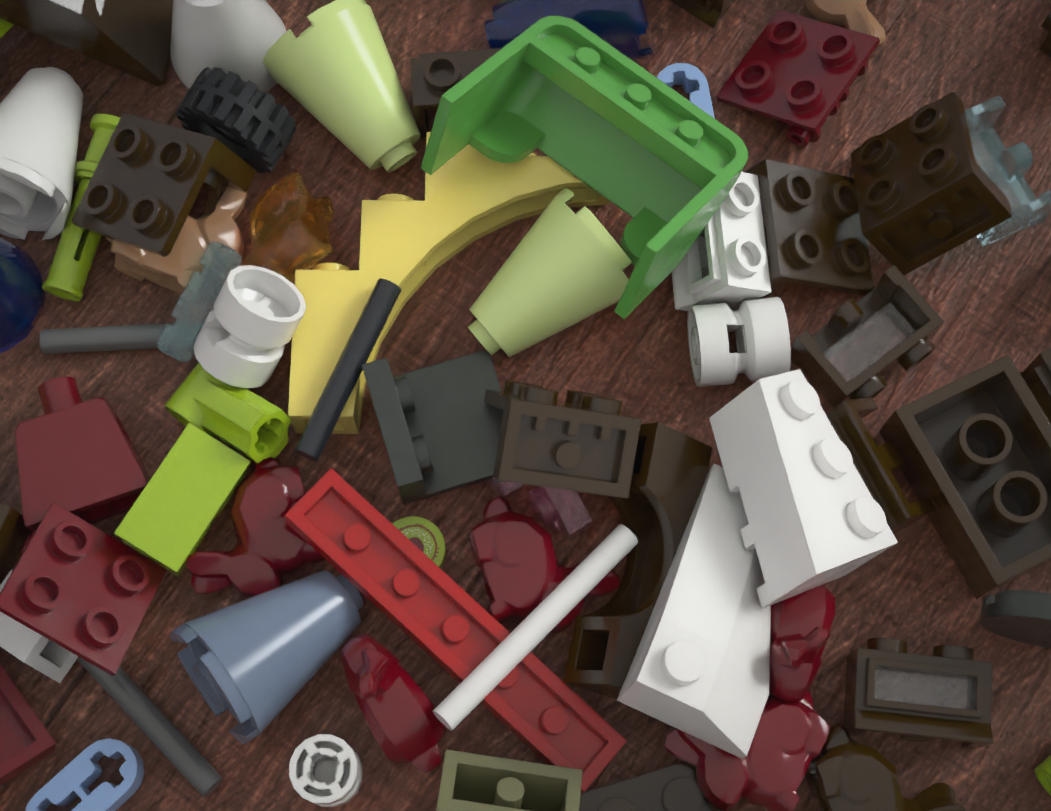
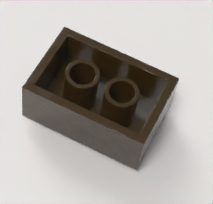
[879,354,1051,600]

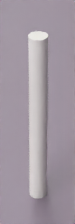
[433,524,638,731]

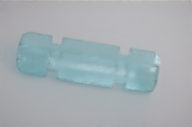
[157,241,242,362]

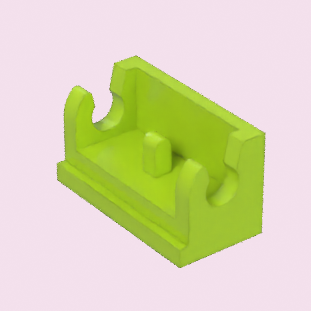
[114,423,251,577]

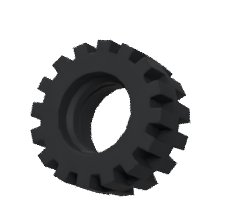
[176,67,297,174]

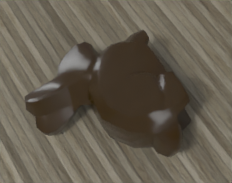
[805,724,966,811]

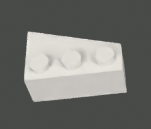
[709,369,898,608]

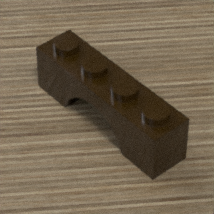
[563,422,712,699]

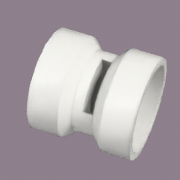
[289,734,363,807]

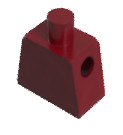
[15,376,151,531]

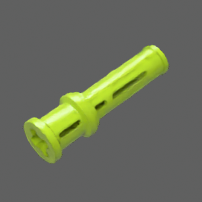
[42,114,120,302]

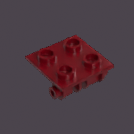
[716,9,880,148]
[0,502,166,676]

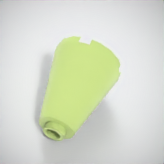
[263,0,421,173]
[468,188,632,357]

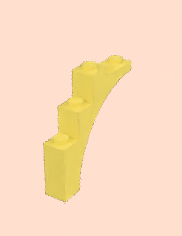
[288,132,610,434]

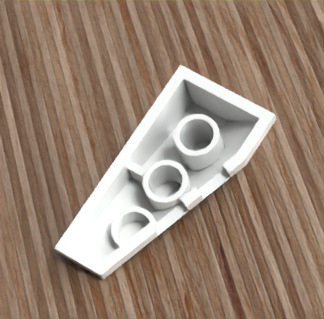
[617,463,771,759]

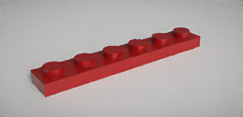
[284,468,627,793]

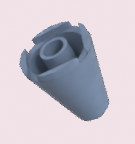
[170,570,364,744]

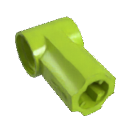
[164,362,291,463]

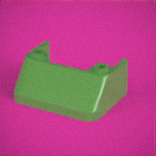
[421,16,748,319]

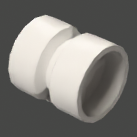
[193,265,306,389]
[687,297,791,387]

